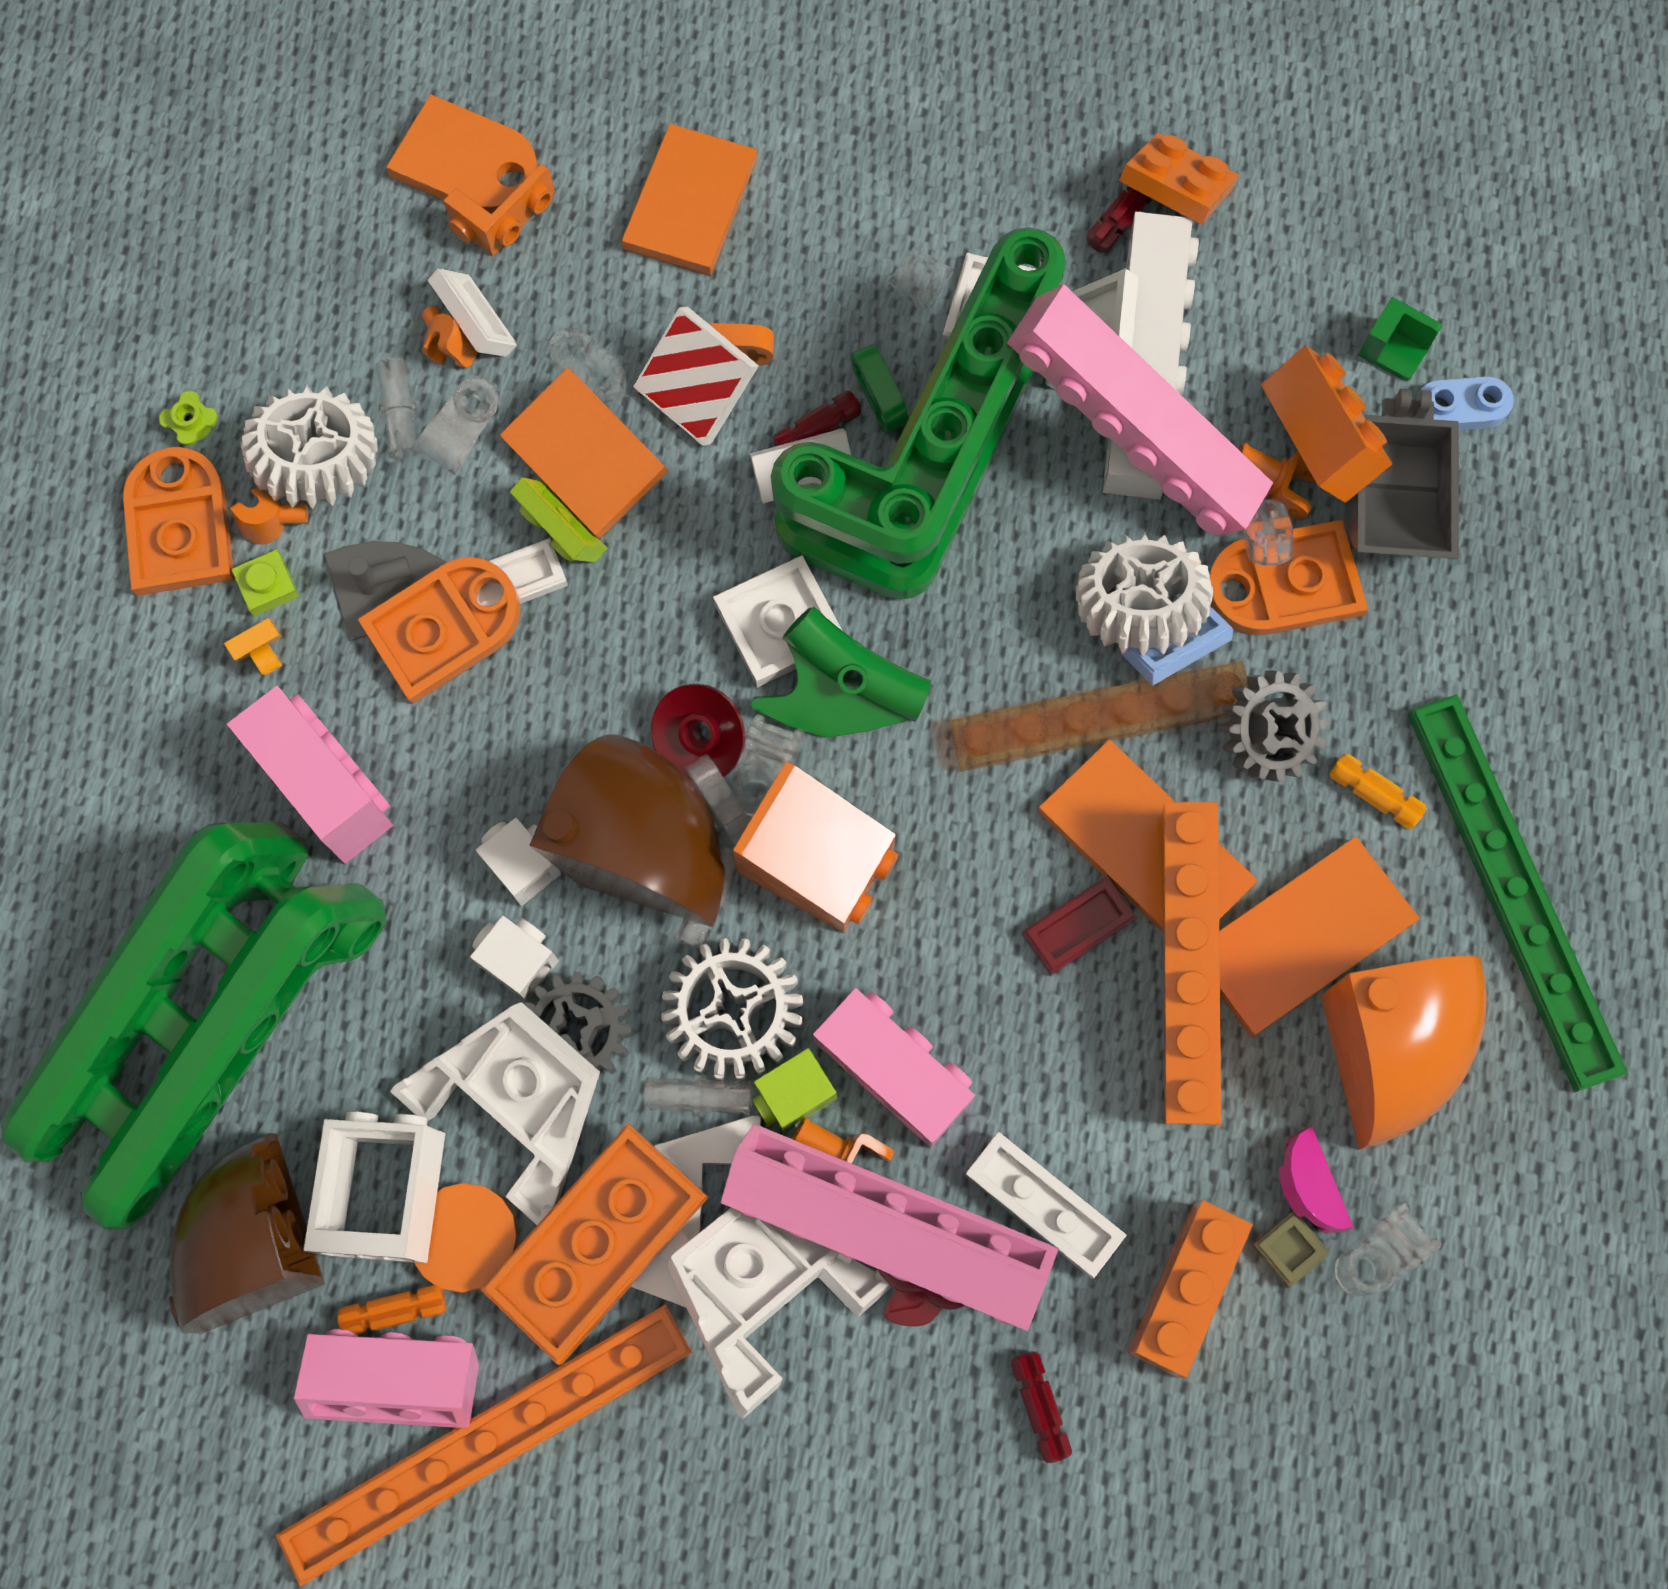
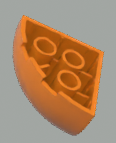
[1320,955,1487,1150]

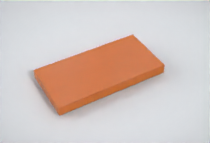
[1037,739,1258,933]
[1219,836,1420,1038]
[480,1124,709,1365]

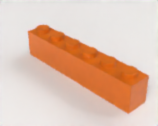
[1162,802,1221,1125]

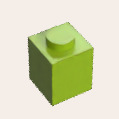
[752,1048,837,1133]

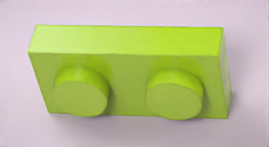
[510,477,608,563]

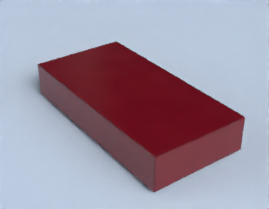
[1022,876,1137,976]

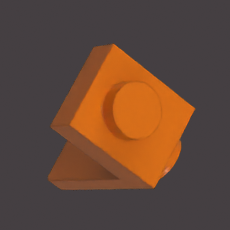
[443,164,555,256]

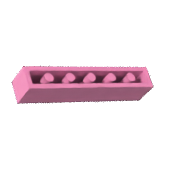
[1007,284,1273,536]
[721,1124,1059,1331]

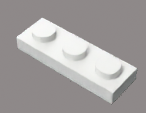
[964,1132,1127,1279]

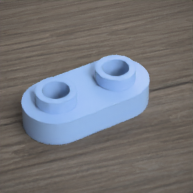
[1421,377,1514,430]

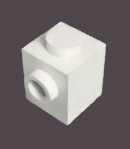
[476,817,561,907]
[470,915,559,1002]

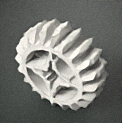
[241,385,378,509]
[1076,532,1213,657]
[661,938,803,1081]

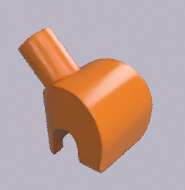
[422,306,477,368]
[230,488,308,544]

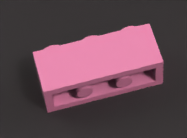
[813,988,975,1148]
[294,1329,479,1428]

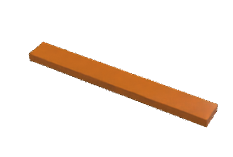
[275,1304,693,1586]

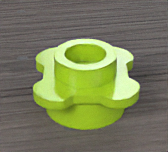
[159,391,218,446]

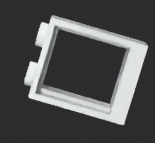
[304,1112,445,1263]

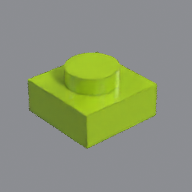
[232,549,300,617]

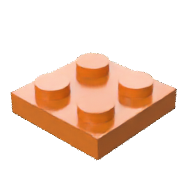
[1119,133,1239,225]

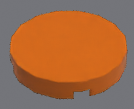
[415,1183,519,1293]

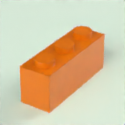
[1260,345,1392,503]
[1127,1200,1253,1378]

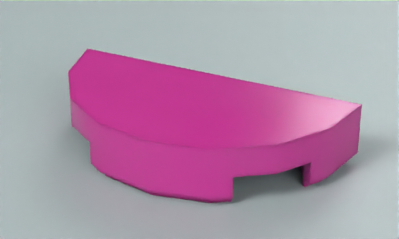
[1279,1126,1354,1233]

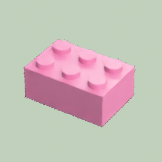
[227,685,394,864]

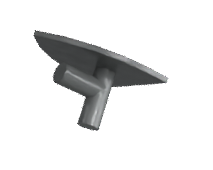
[324,541,447,641]

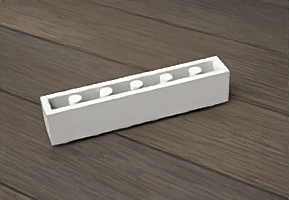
[1102,212,1199,499]

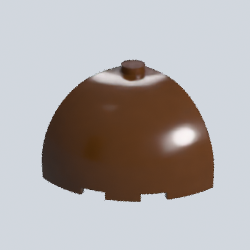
[529,734,725,927]
[169,1133,325,1334]

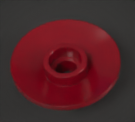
[651,683,745,784]

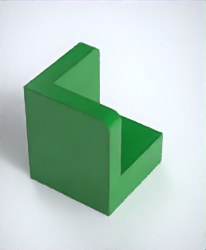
[1358,297,1442,381]

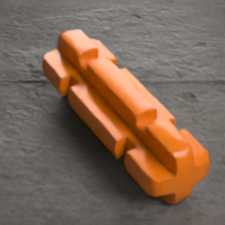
[338,1285,446,1335]

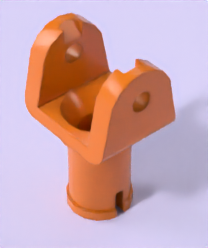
[1238,442,1316,520]
[791,1117,895,1163]

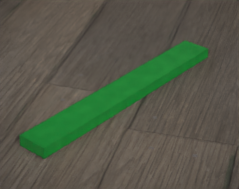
[1407,694,1628,1093]

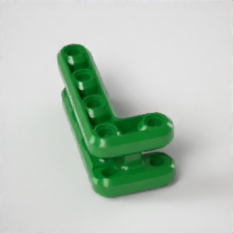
[770,227,1066,600]
[1,822,386,1229]

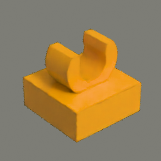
[224,618,283,676]

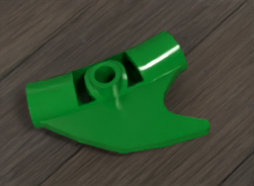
[751,606,931,737]

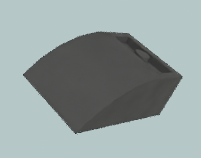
[1345,389,1459,559]

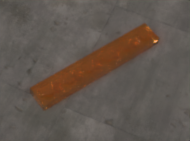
[949,661,1249,772]

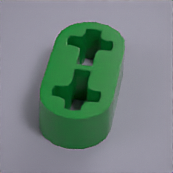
[850,344,909,434]

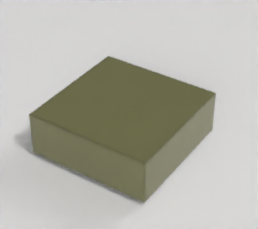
[1251,1211,1330,1288]

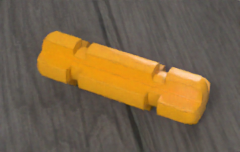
[1330,753,1427,829]

